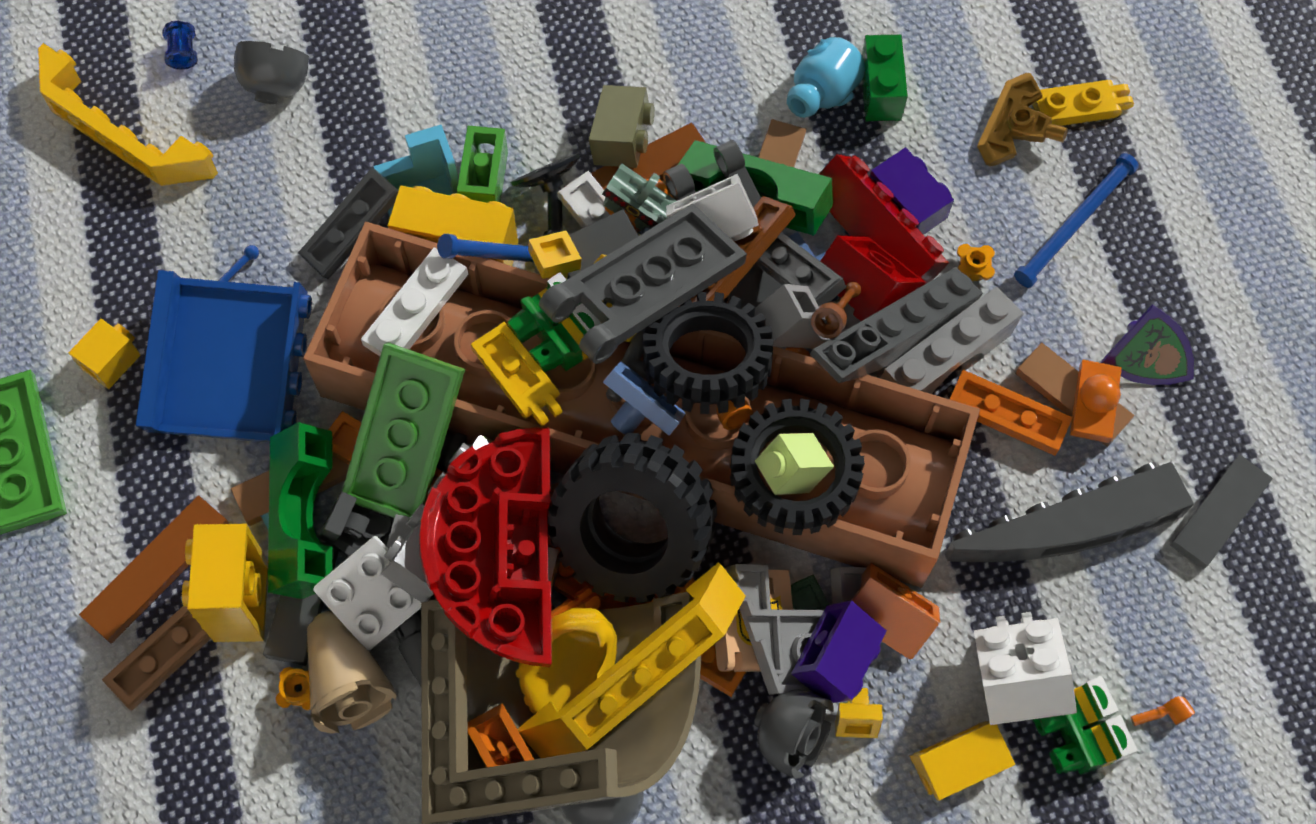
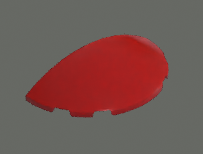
[419,428,552,667]

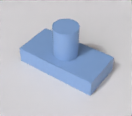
[603,361,686,435]

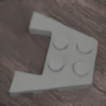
[727,564,866,695]

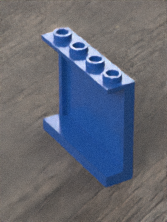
[136,270,312,443]

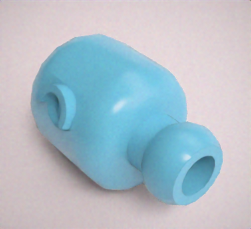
[787,37,865,118]

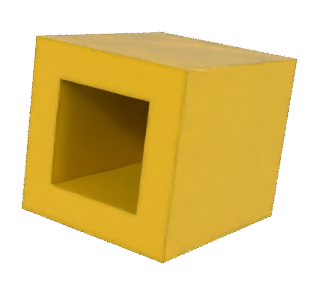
[68,318,141,389]

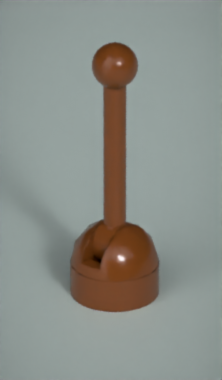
[811,282,861,339]

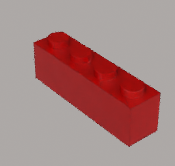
[819,154,949,284]

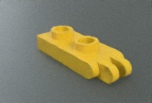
[1032,80,1134,126]
[471,321,563,426]

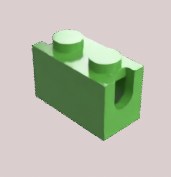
[457,125,508,203]

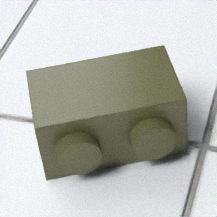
[589,85,655,168]

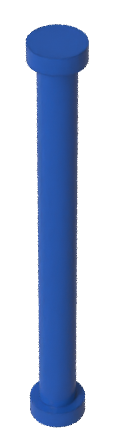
[1014,153,1139,288]
[437,234,534,262]

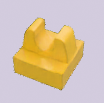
[528,230,582,280]
[835,688,883,738]

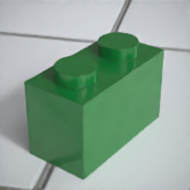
[861,34,908,121]

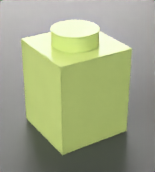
[755,433,834,495]

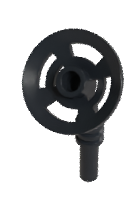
[510,153,580,236]

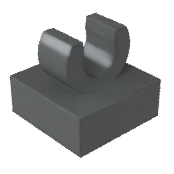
[319,492,370,543]

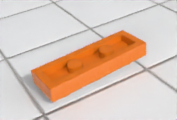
[949,370,1073,456]

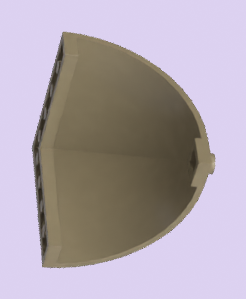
[421,592,701,824]

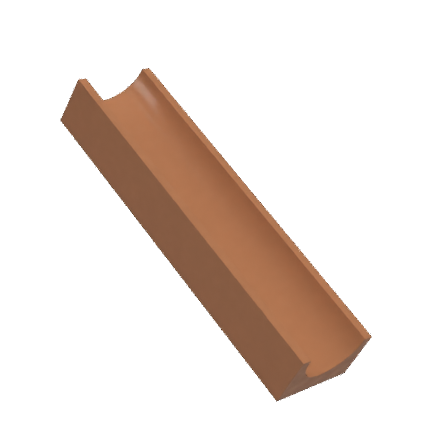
[303,221,980,588]

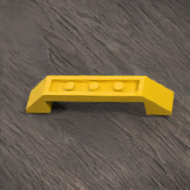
[38,43,218,186]
[518,562,746,758]

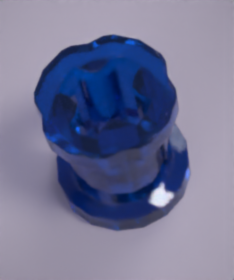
[162,20,198,70]

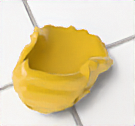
[515,608,617,714]

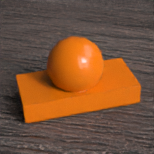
[1070,359,1122,443]

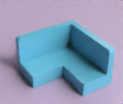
[373,125,458,217]

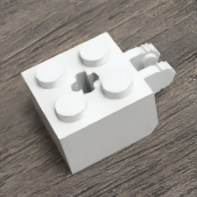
[974,612,1077,725]

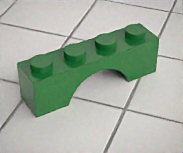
[678,140,833,236]
[268,422,332,599]

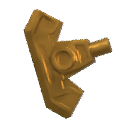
[977,73,1068,167]

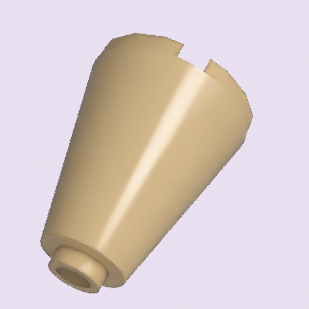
[307,611,397,734]

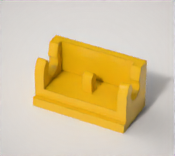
[909,721,1016,801]

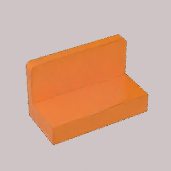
[852,563,940,659]

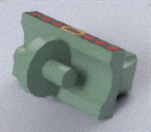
[602,164,677,231]

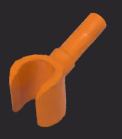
[1131,696,1195,726]

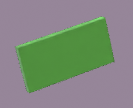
[342,343,465,518]
[0,369,67,535]

